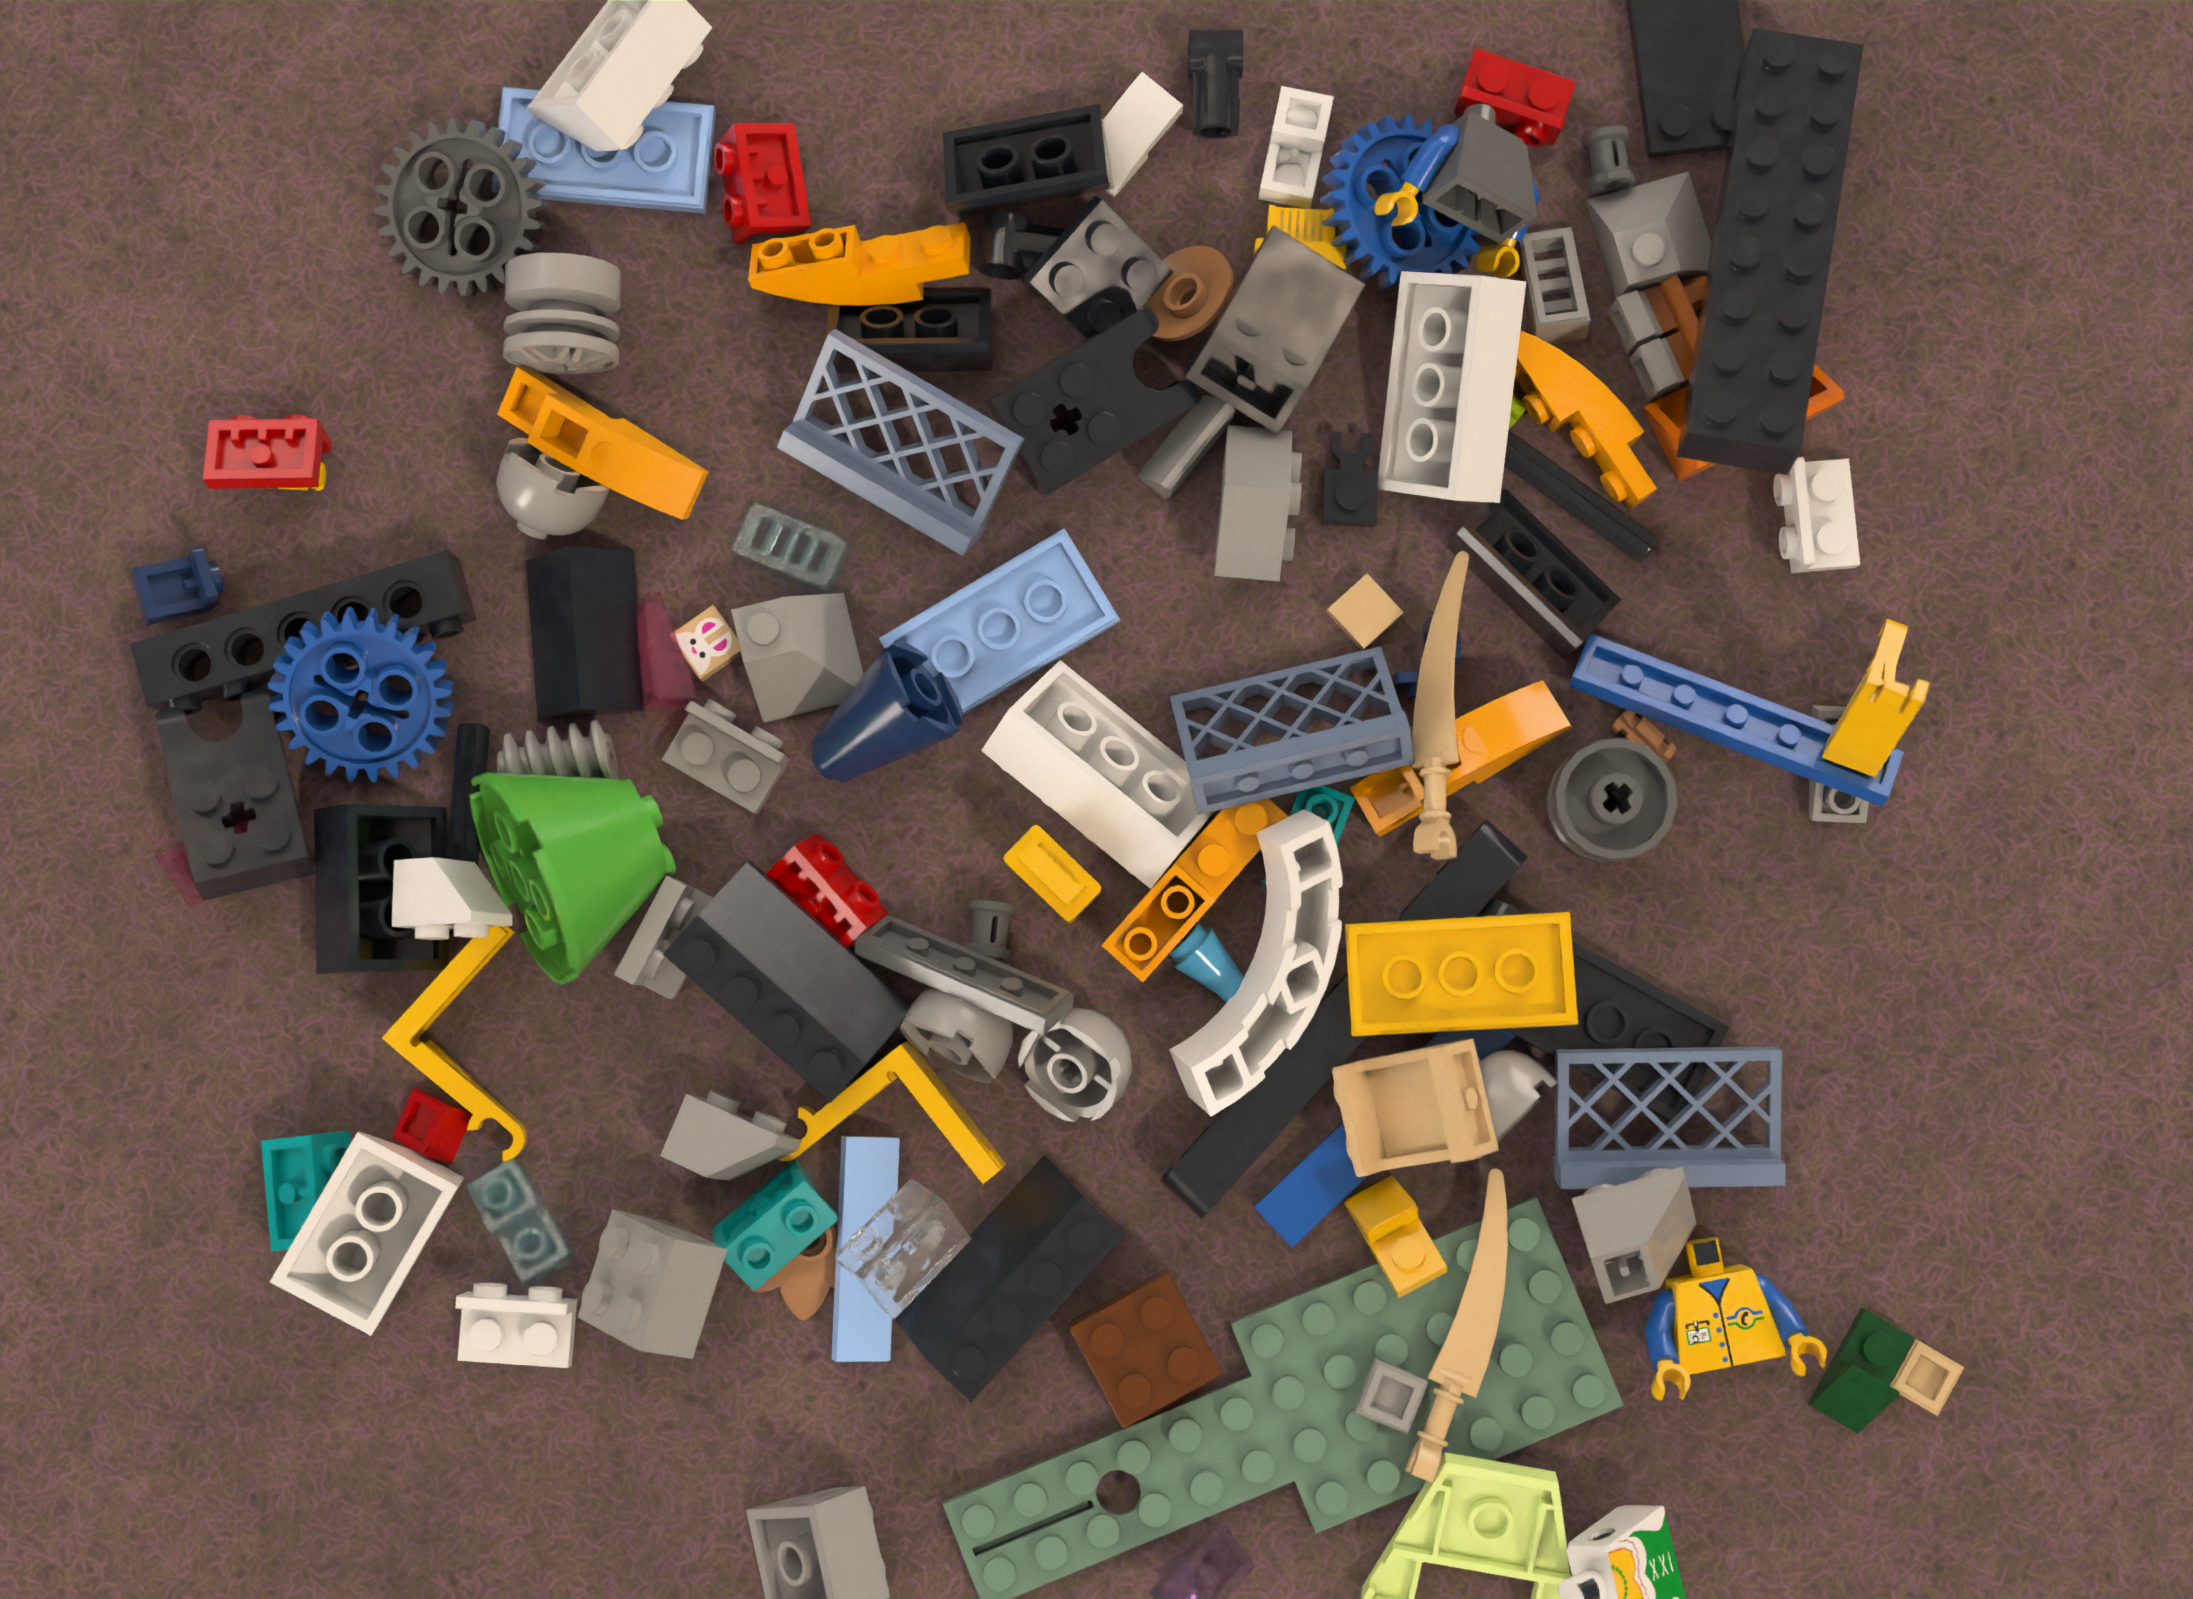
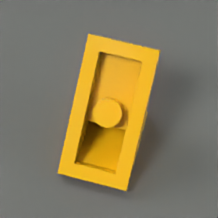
[1344,1175,1447,1298]

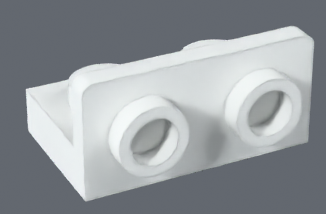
[1773,457,1860,573]
[455,1283,577,1368]

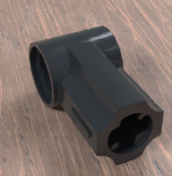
[1188,29,1243,139]
[977,212,1065,280]

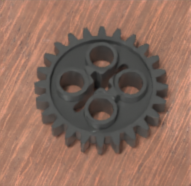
[374,117,550,297]

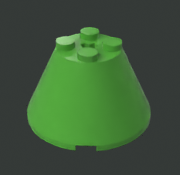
[469,772,676,985]

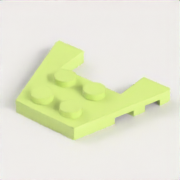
[1361,1452,1571,1599]

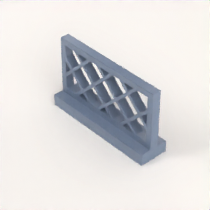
[777,329,1024,556]
[1170,646,1415,815]
[1552,1046,1786,1189]

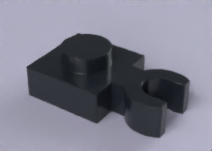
[1321,432,1378,527]

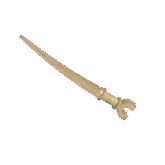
[1412,551,1469,860]
[1405,1168,1508,1483]

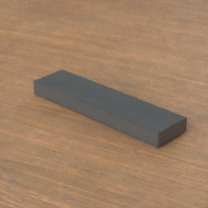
[855,915,1074,1035]

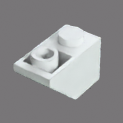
[392,857,512,940]

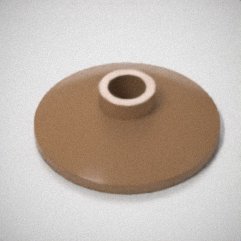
[1142,246,1233,342]

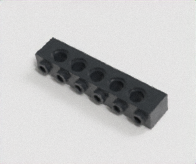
[130,550,477,716]

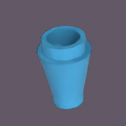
[1168,922,1245,1002]

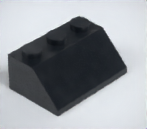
[314,804,449,974]

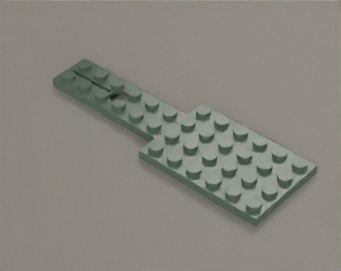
[943,1196,1624,1599]

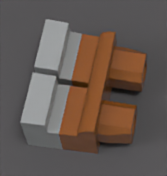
[1607,275,1706,402]

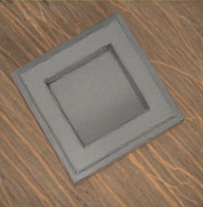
[1354,1357,1428,1435]

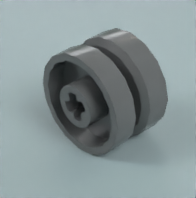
[1543,738,1678,864]

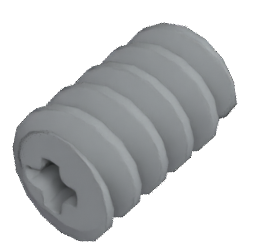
[497,719,619,779]

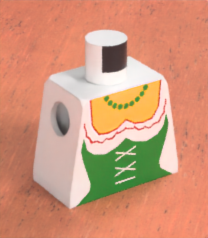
[1559,1505,1686,1599]

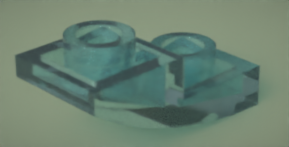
[466,1158,576,1286]

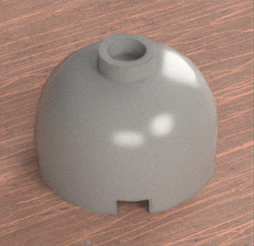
[496,437,610,539]
[900,987,1013,1083]
[1018,1008,1132,1122]
[1477,1050,1558,1159]

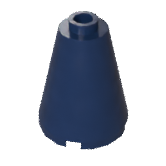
[812,641,963,783]

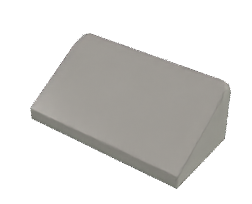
[1137,395,1235,499]

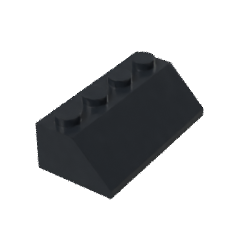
[663,860,912,1103]
[894,1155,1125,1402]

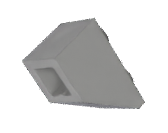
[660,1090,802,1181]

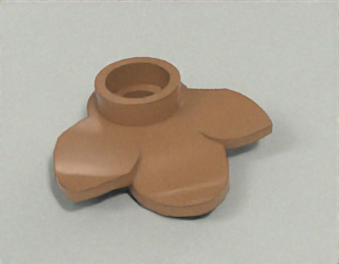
[750,1225,837,1321]

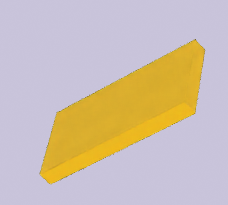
[1345,912,1578,1037]

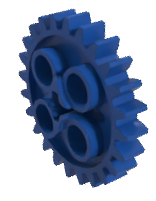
[1320,115,1482,291]
[268,607,454,782]

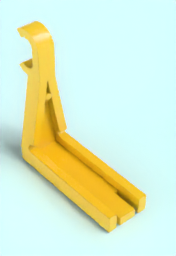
[1821,618,1930,777]
[382,926,527,1162]
[778,1041,1006,1184]

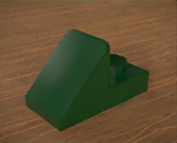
[1808,1308,1915,1434]

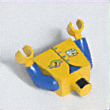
[1644,1237,1827,1401]

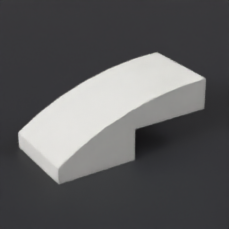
[1103,72,1183,197]
[1258,86,1334,209]

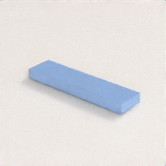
[831,1136,900,1362]

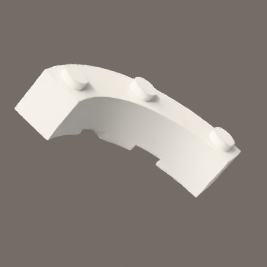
[1169,809,1343,1116]

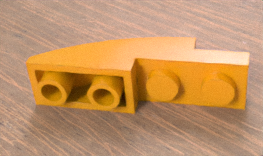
[748,222,970,306]
[1515,331,1657,510]
[497,366,709,520]
[1350,680,1572,837]
[1101,798,1289,982]

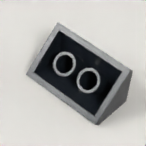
[943,104,1114,216]
[823,289,992,373]
[1447,488,1622,659]
[526,546,647,721]

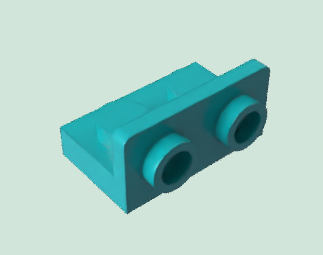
[261,1131,351,1251]
[711,1158,838,1290]

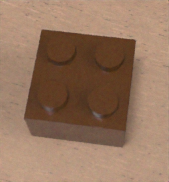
[1069,1268,1222,1429]

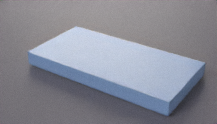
[491,87,716,213]
[879,528,1120,715]

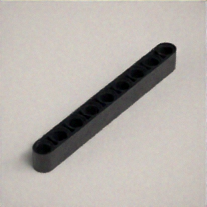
[1160,819,1528,1219]

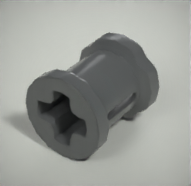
[1581,125,1637,194]
[963,899,1017,959]

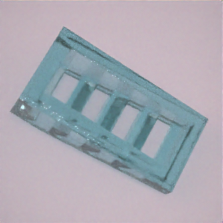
[731,502,852,594]

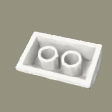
[526,0,712,152]
[270,1131,464,1336]

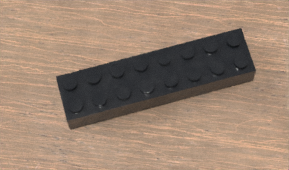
[1677,28,1864,475]

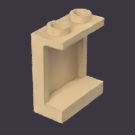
[1332,1038,1499,1177]

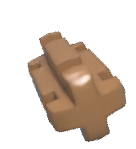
[1611,709,1676,764]

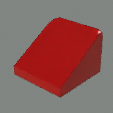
[391,1087,473,1163]

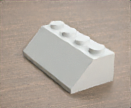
[1378,271,1526,503]
[981,660,1215,889]

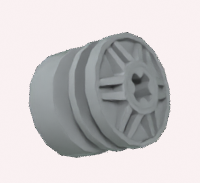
[503,253,622,374]

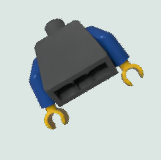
[1374,104,1539,277]

